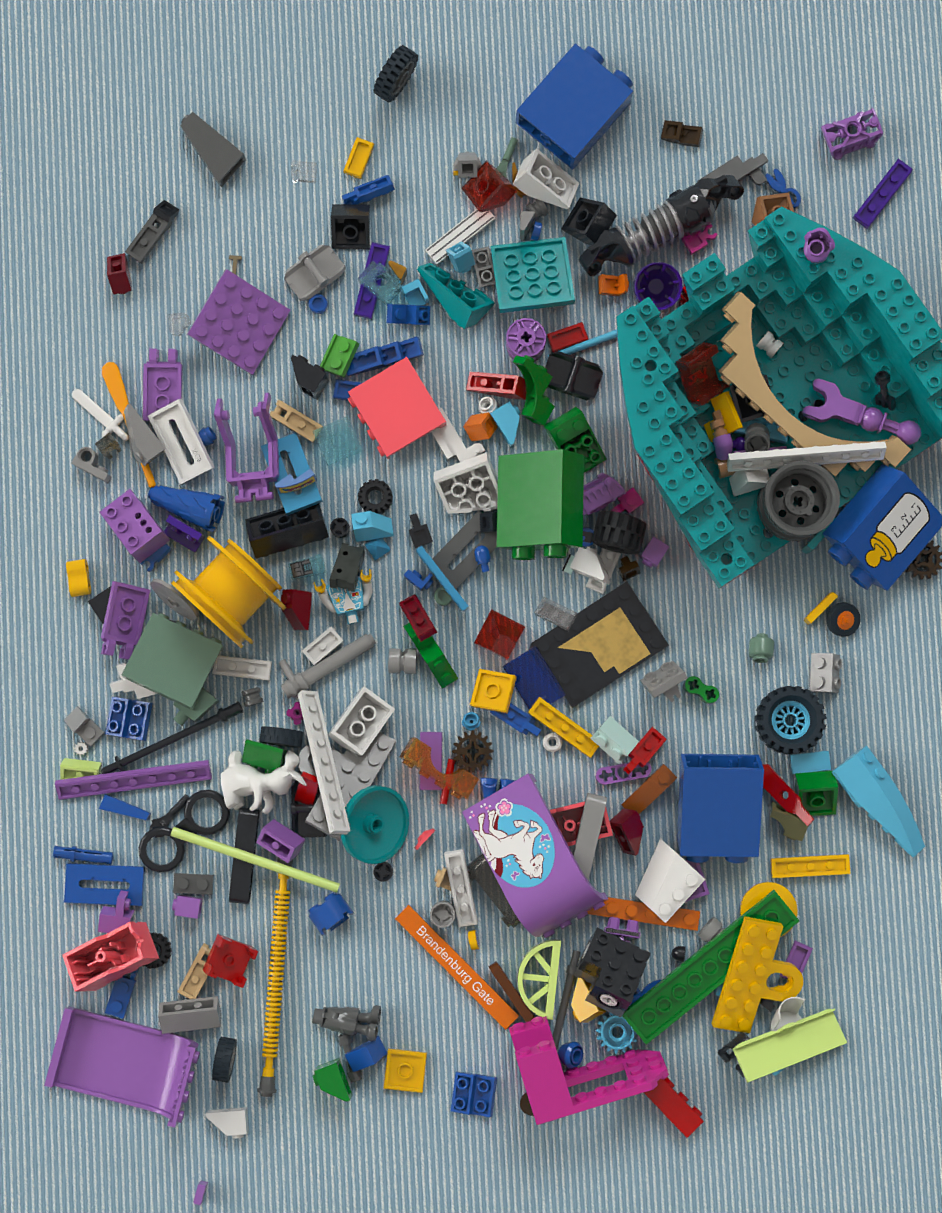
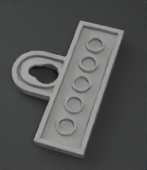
[298,732,396,841]

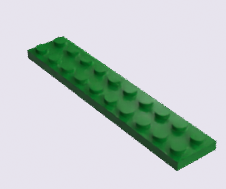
[622,890,799,1045]

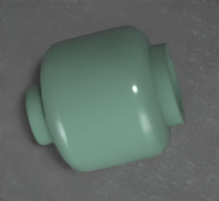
[749,633,774,663]

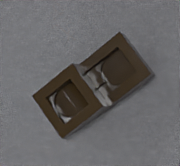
[661,120,703,147]

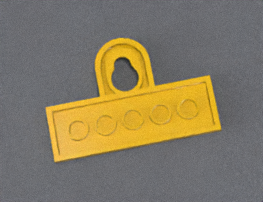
[711,917,803,1033]

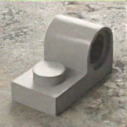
[71,447,111,483]

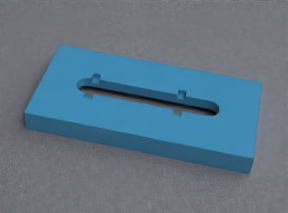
[261,433,323,516]

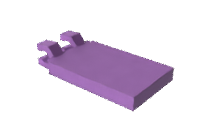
[143,348,183,422]
[101,581,150,660]

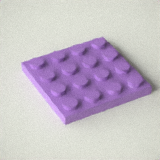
[187,269,291,375]

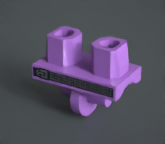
[604,917,641,943]

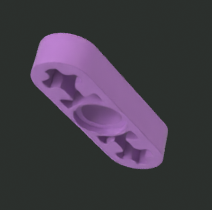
[595,762,651,785]

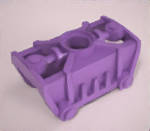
[820,108,883,160]
[583,473,626,516]

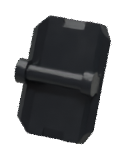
[545,351,603,401]
[291,780,327,838]

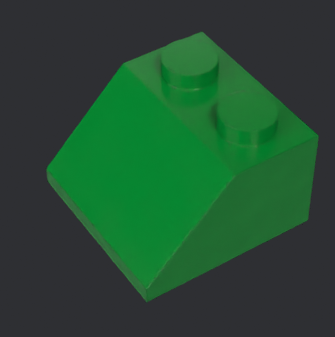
[242,739,287,774]
[794,771,838,816]
[312,1058,353,1102]

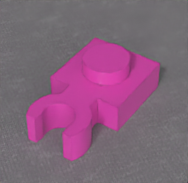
[681,224,718,255]

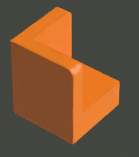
[463,412,497,441]

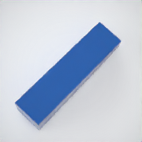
[99,794,151,820]

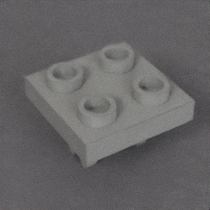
[640,661,687,702]

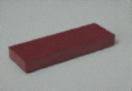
[399,594,438,642]

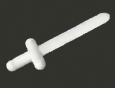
[72,389,129,441]

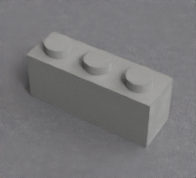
[158,996,222,1034]

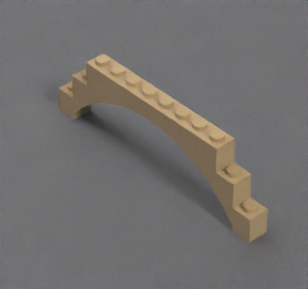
[718,292,911,476]

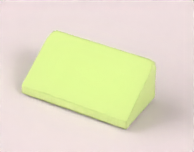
[60,758,101,780]

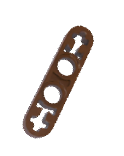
[488,961,535,1022]

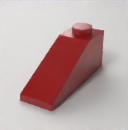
[466,372,526,400]

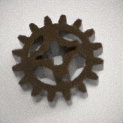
[905,540,942,580]
[452,730,494,772]

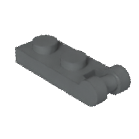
[125,213,172,264]

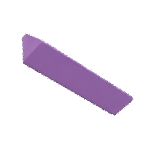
[420,732,442,790]

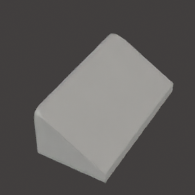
[520,211,535,241]

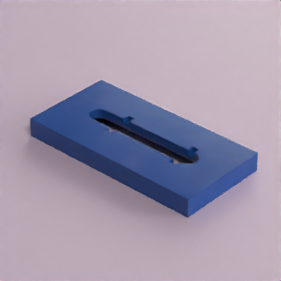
[64,863,145,906]

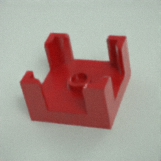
[203,934,259,988]

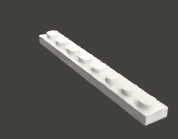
[727,442,887,472]
[298,690,350,834]

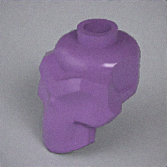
[803,228,835,264]

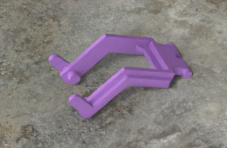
[214,393,279,503]

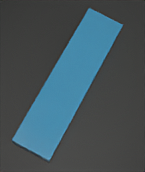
[416,546,469,612]

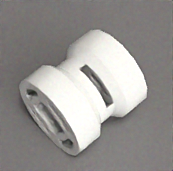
[756,331,784,358]

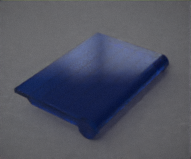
[502,646,566,710]

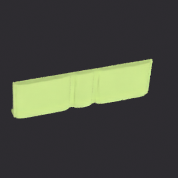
[733,1008,847,1083]

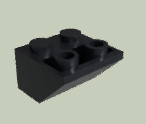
[291,354,329,400]

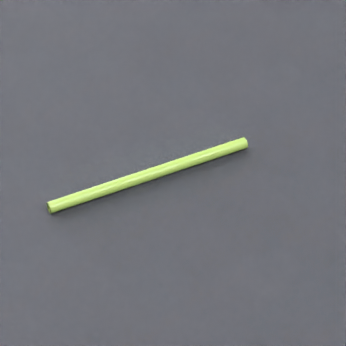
[170,827,340,893]

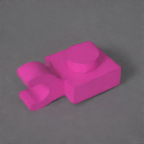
[611,488,644,515]

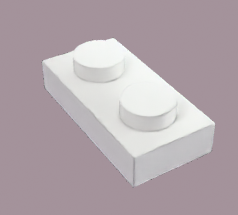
[302,626,344,665]

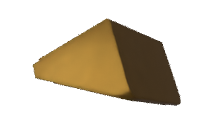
[388,261,407,285]

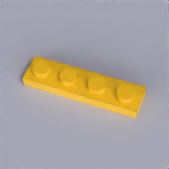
[528,697,599,758]
[770,854,850,878]

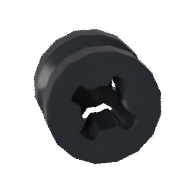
[330,518,350,538]
[373,862,393,882]

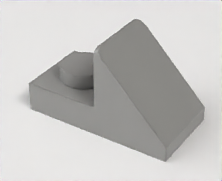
[64,706,105,747]

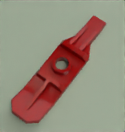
[762,764,815,826]

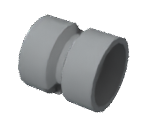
[388,648,417,674]
[430,901,456,928]
[698,917,725,942]

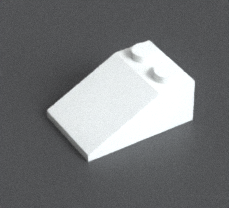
[513,148,579,209]

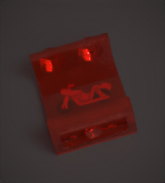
[676,342,730,406]

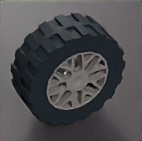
[259,726,304,748]
[212,1036,237,1083]

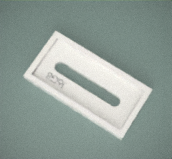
[148,399,215,485]

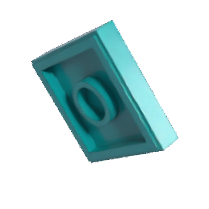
[801,518,835,554]

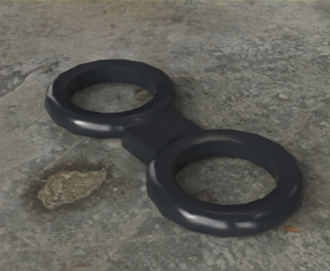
[138,789,230,873]

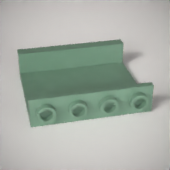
[121,612,224,710]

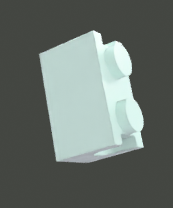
[590,716,639,764]

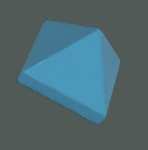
[365,538,391,561]

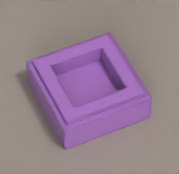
[193,1180,208,1205]

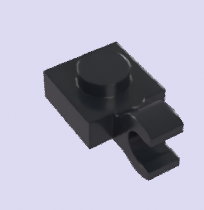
[409,513,433,548]

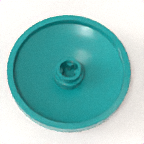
[341,785,409,864]

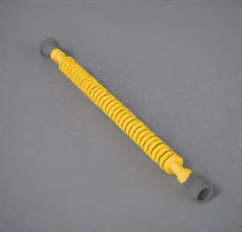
[257,857,293,1097]

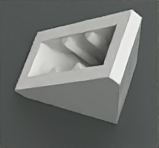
[729,469,770,497]

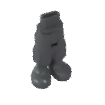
[312,1005,381,1041]

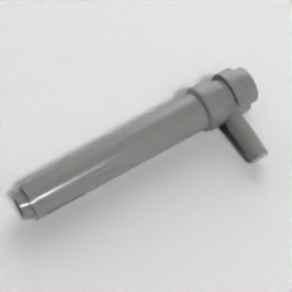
[279,633,376,699]

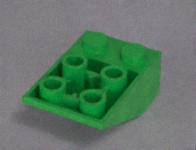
[544,407,607,473]

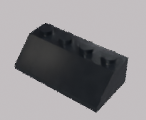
[245,503,329,559]

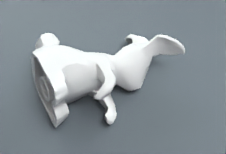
[221,751,307,814]

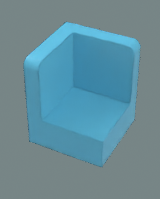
[402,279,429,306]

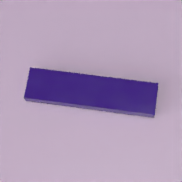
[852,158,913,229]
[353,242,390,320]

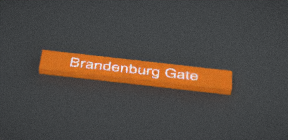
[395,905,519,1030]

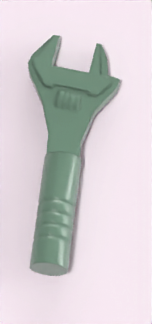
[490,137,518,187]

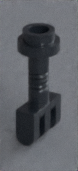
[875,370,896,411]

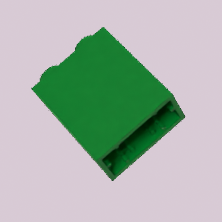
[497,449,584,560]

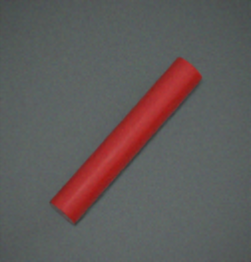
[440,759,456,805]

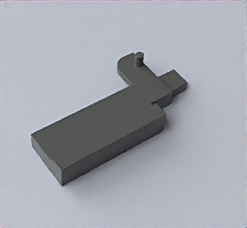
[697,153,768,185]

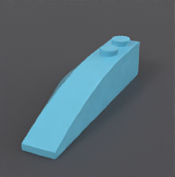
[832,746,925,857]

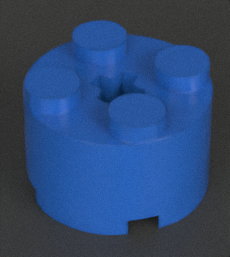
[308,892,354,936]

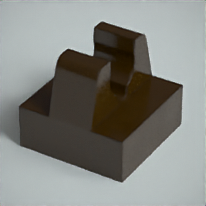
[619,556,641,581]

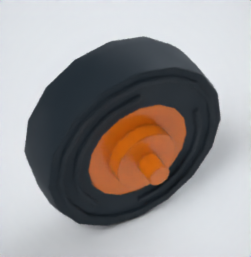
[826,602,861,637]

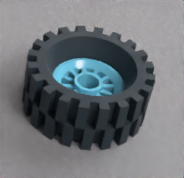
[755,685,827,754]

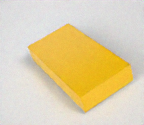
[343,137,374,179]
[803,592,838,625]

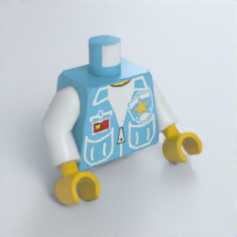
[313,569,373,625]

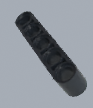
[229,807,260,904]

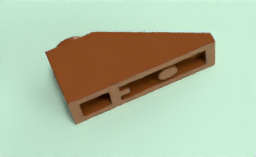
[621,764,677,814]

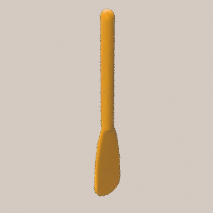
[102,362,156,488]

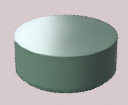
[434,586,453,606]

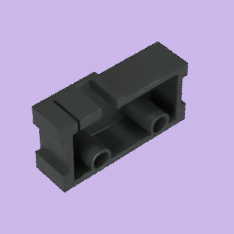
[329,543,365,592]

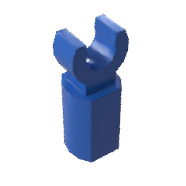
[140,543,172,572]

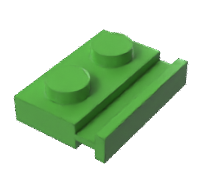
[320,334,359,378]

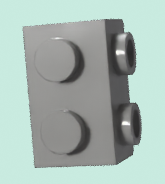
[810,653,842,693]

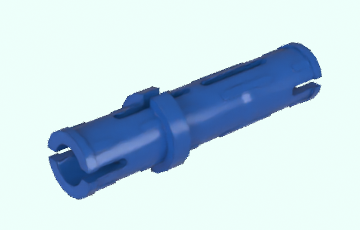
[53,845,113,865]

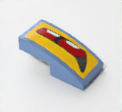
[275,469,317,493]

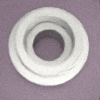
[479,397,497,413]
[543,733,562,752]

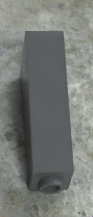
[180,111,246,187]

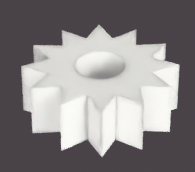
[74,741,89,756]

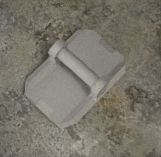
[284,245,346,301]

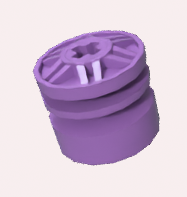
[506,318,546,362]

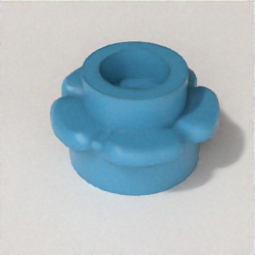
[462,712,481,731]

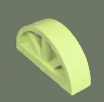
[517,939,561,1020]

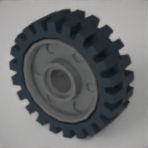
[373,45,419,103]

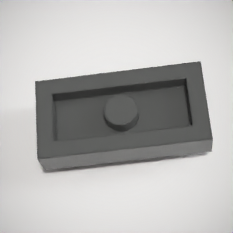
[173,873,214,895]

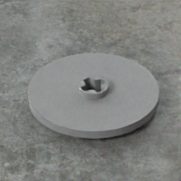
[150,579,199,620]

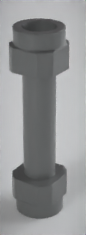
[338,1034,362,1083]

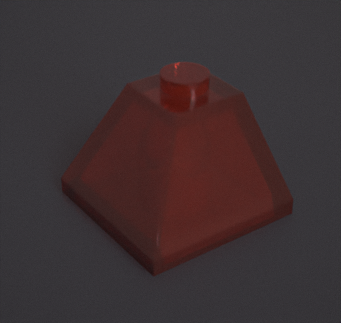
[462,160,517,213]
[474,609,525,661]

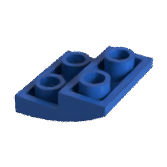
[105,697,153,741]
[451,1072,497,1117]

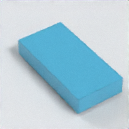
[789,751,831,774]

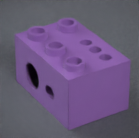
[99,489,170,563]

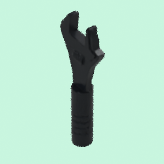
[149,794,190,838]

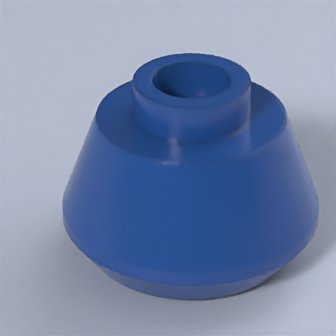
[558,1042,584,1069]

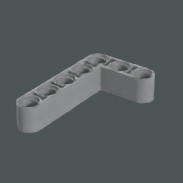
[573,793,607,881]

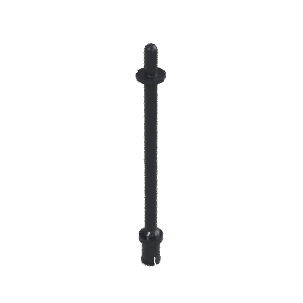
[101,701,243,774]

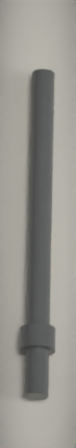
[553,950,581,1050]

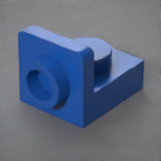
[404,569,434,592]

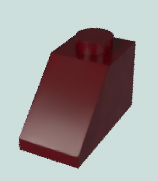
[107,253,132,295]
[281,589,312,630]
[610,808,644,856]

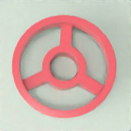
[414,828,436,850]

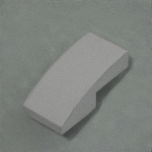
[472,246,495,288]

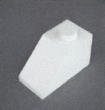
[570,547,610,585]
[206,1107,249,1138]

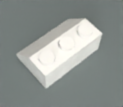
[328,686,395,756]

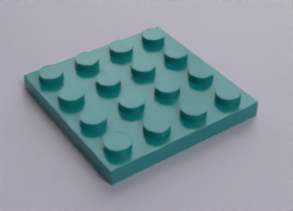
[491,237,575,313]

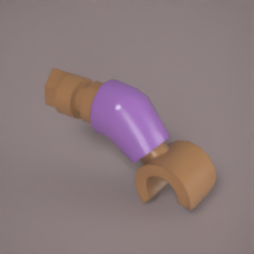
[710,410,736,478]

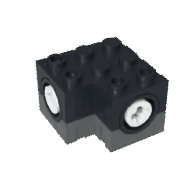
[574,927,651,1018]

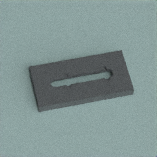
[426,511,497,589]

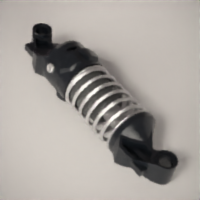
[579,175,744,276]

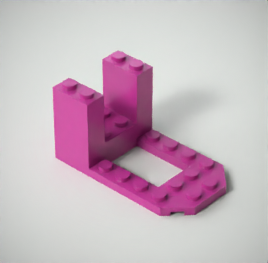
[509,1016,669,1125]

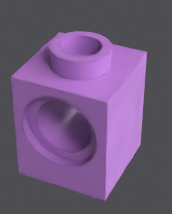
[640,536,670,568]
[172,895,203,919]

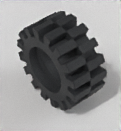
[358,479,393,514]
[143,932,172,969]

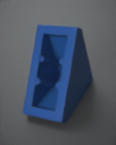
[344,1036,387,1072]

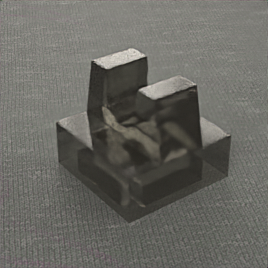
[95,432,122,459]

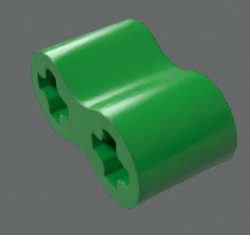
[683,676,719,704]

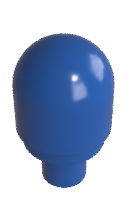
[474,545,491,573]

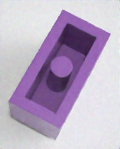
[256,819,305,863]

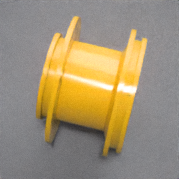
[171,536,286,649]

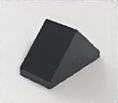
[88,586,111,624]

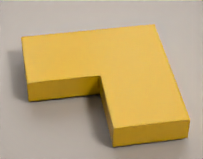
[704,391,743,442]

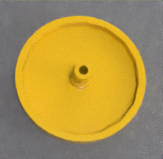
[740,882,798,937]

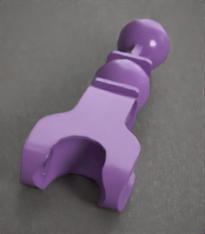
[802,379,921,445]

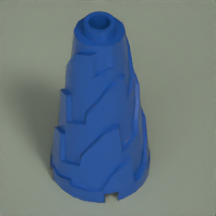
[148,485,225,532]

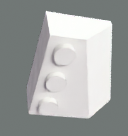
[434,452,498,514]
[635,839,705,923]

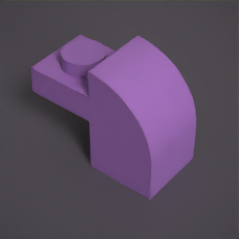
[98,890,134,933]

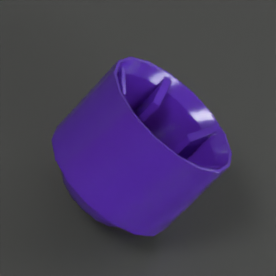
[633,262,683,310]

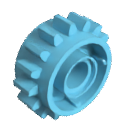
[595,1012,638,1054]

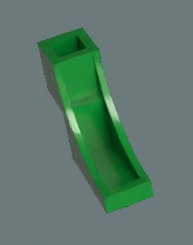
[513,355,555,426]
[403,622,458,689]

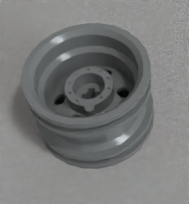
[757,461,840,541]

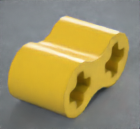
[66,559,91,597]

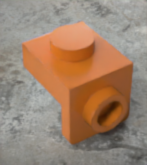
[598,273,629,296]

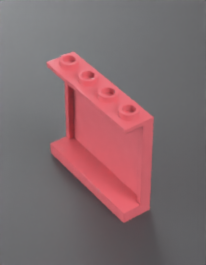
[347,357,447,459]

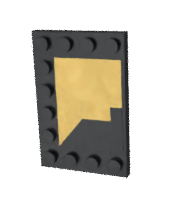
[531,581,669,708]

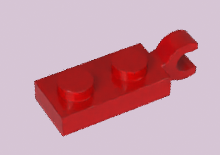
[623,726,667,775]

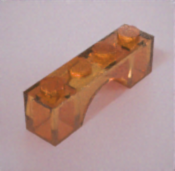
[399,737,479,800]

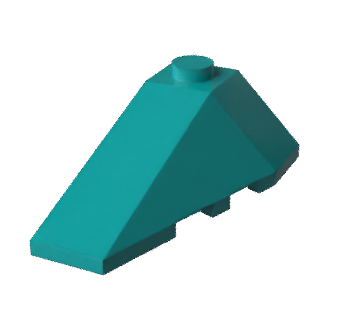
[417,263,495,329]

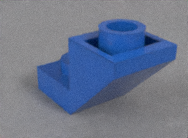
[386,304,431,325]

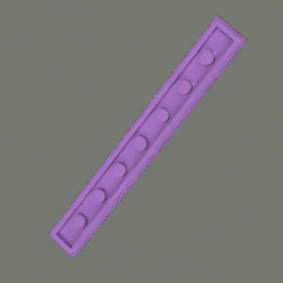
[55,760,212,800]

